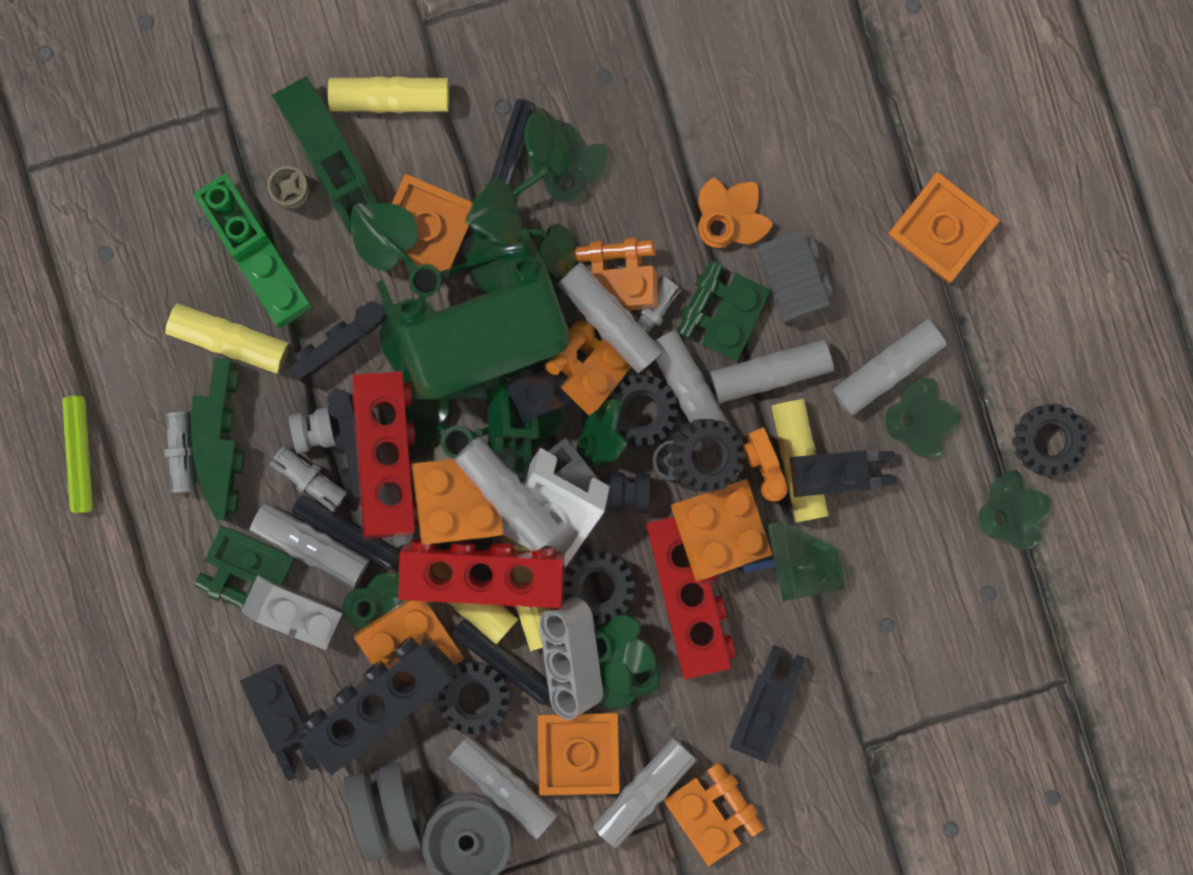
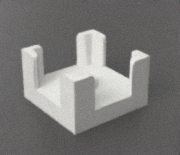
[501,448,610,567]

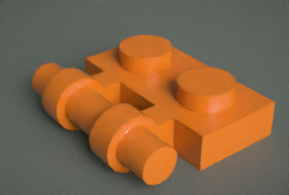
[575,237,657,315]
[546,317,631,415]
[742,427,788,502]
[663,762,764,867]

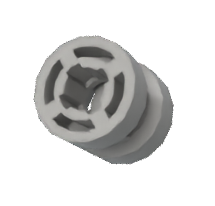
[289,407,336,454]

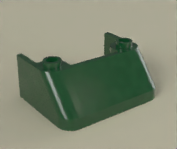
[375,228,570,399]

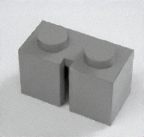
[241,575,342,650]

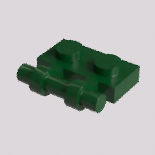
[677,261,771,362]
[194,525,295,613]

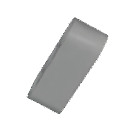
[539,597,603,720]

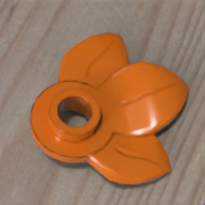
[698,177,773,248]

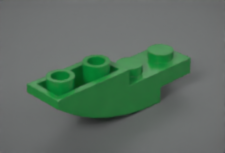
[193,173,313,329]

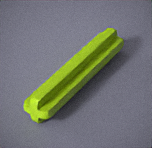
[62,396,93,513]

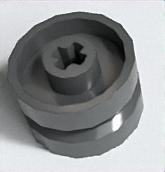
[344,762,423,863]
[422,792,511,875]

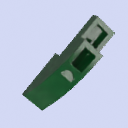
[271,76,377,236]
[191,358,245,521]
[481,364,539,481]

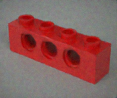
[351,371,419,539]
[646,517,736,680]
[398,539,565,608]

